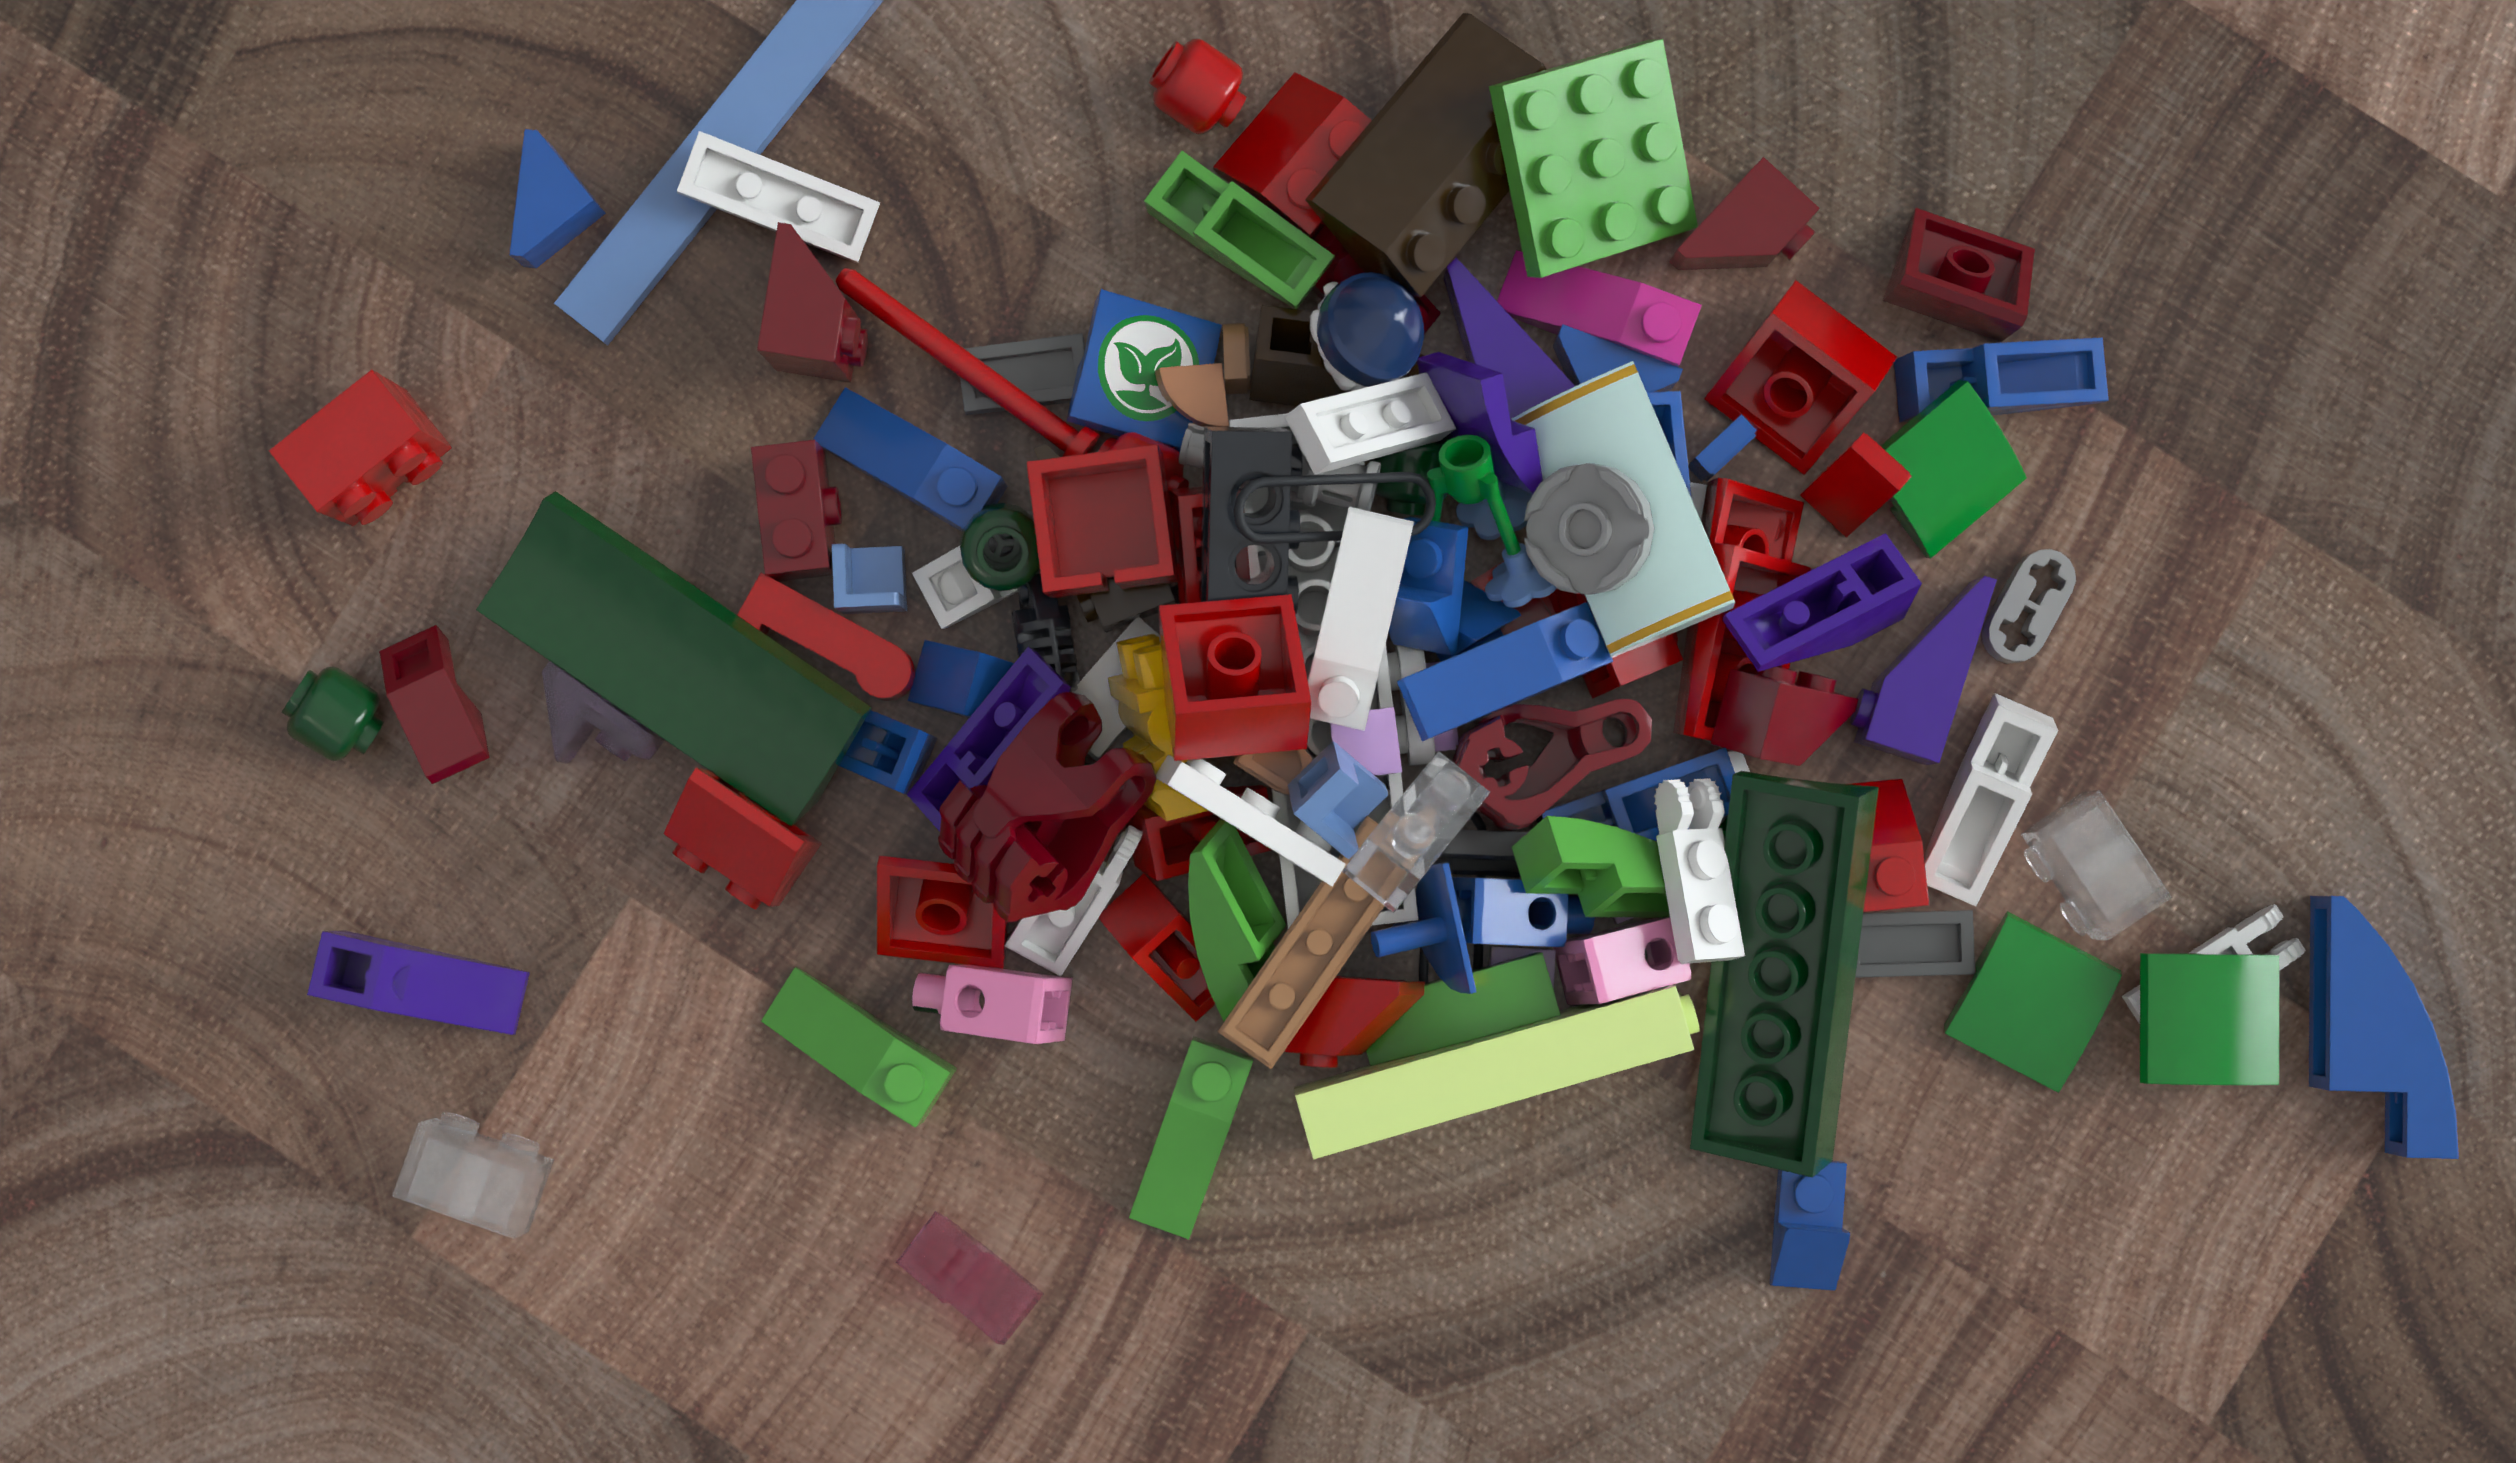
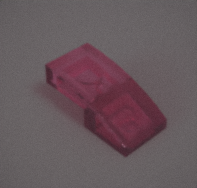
[896,1211,1044,1345]

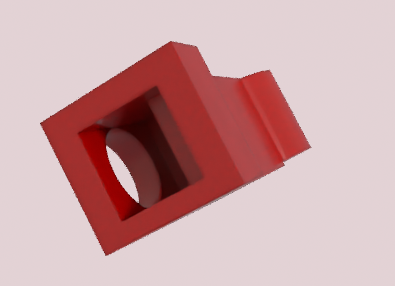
[737,572,916,701]

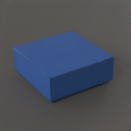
[1688,414,1757,482]

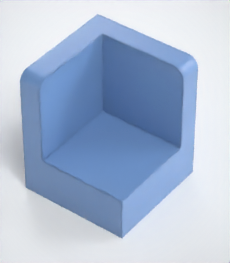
[832,544,907,614]
[1288,741,1388,859]

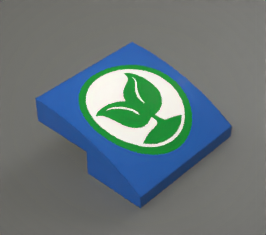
[1067,289,1222,453]

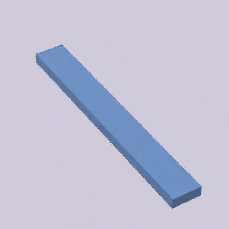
[554,0,884,346]

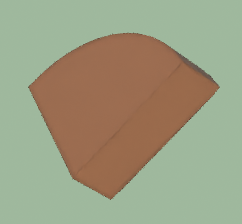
[1155,363,1229,427]

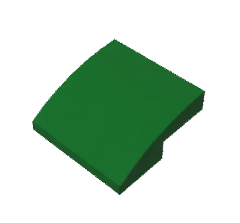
[1880,380,2027,559]
[1944,911,2122,1093]
[2140,953,2279,1085]

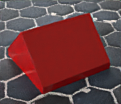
[877,856,1009,969]

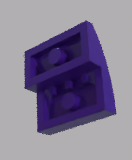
[1417,352,1543,494]

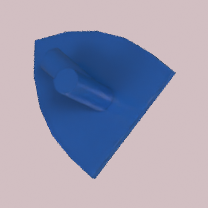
[1371,863,1477,994]

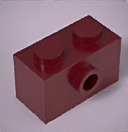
[751,439,842,582]

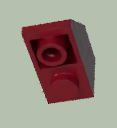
[1711,666,1859,766]

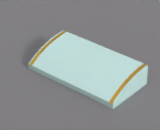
[1512,361,1735,658]

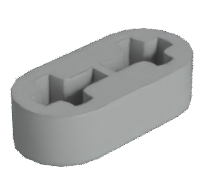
[1982,549,2076,664]

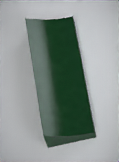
[476,491,872,826]
[1690,771,1879,1178]

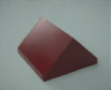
[1883,208,2035,342]

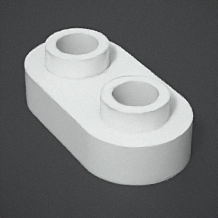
[1387,645,1436,766]

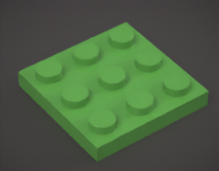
[1489,39,1698,278]

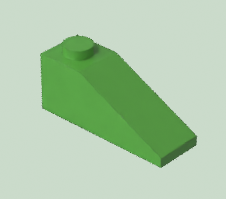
[761,967,957,1128]
[1129,1036,1253,1239]

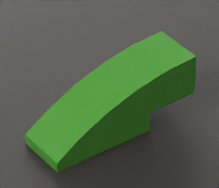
[1144,151,1335,309]
[1511,816,1670,918]
[1188,819,1286,1022]
[1366,952,1561,1066]

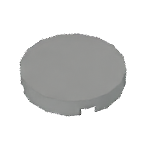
[1524,463,1654,595]

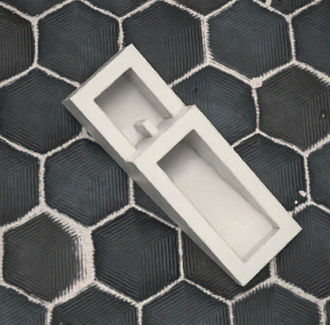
[1924,693,2058,906]

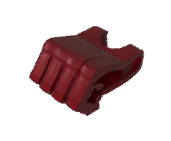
[938,692,1157,922]
[1441,699,1652,831]

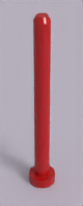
[835,268,1100,457]

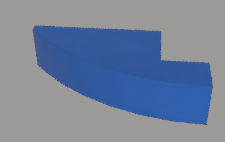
[2309,896,2459,1159]

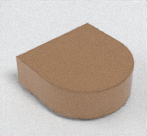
[1223,323,1251,394]

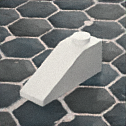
[1308,507,1414,731]

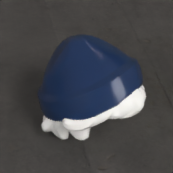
[1310,272,1424,391]

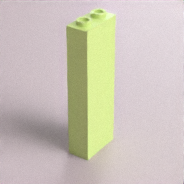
[1294,985,1700,1159]

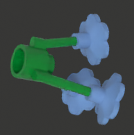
[1427,435,1557,608]

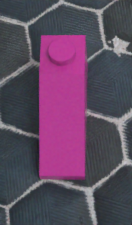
[1497,250,1702,367]

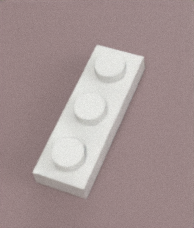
[677,131,880,263]
[1284,372,1456,475]
[1156,755,1346,887]

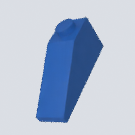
[813,387,1008,532]
[1397,602,1613,742]

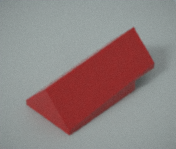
[1673,477,1811,741]

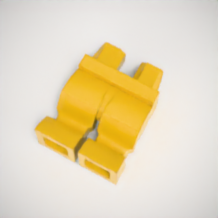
[1108,634,1208,821]

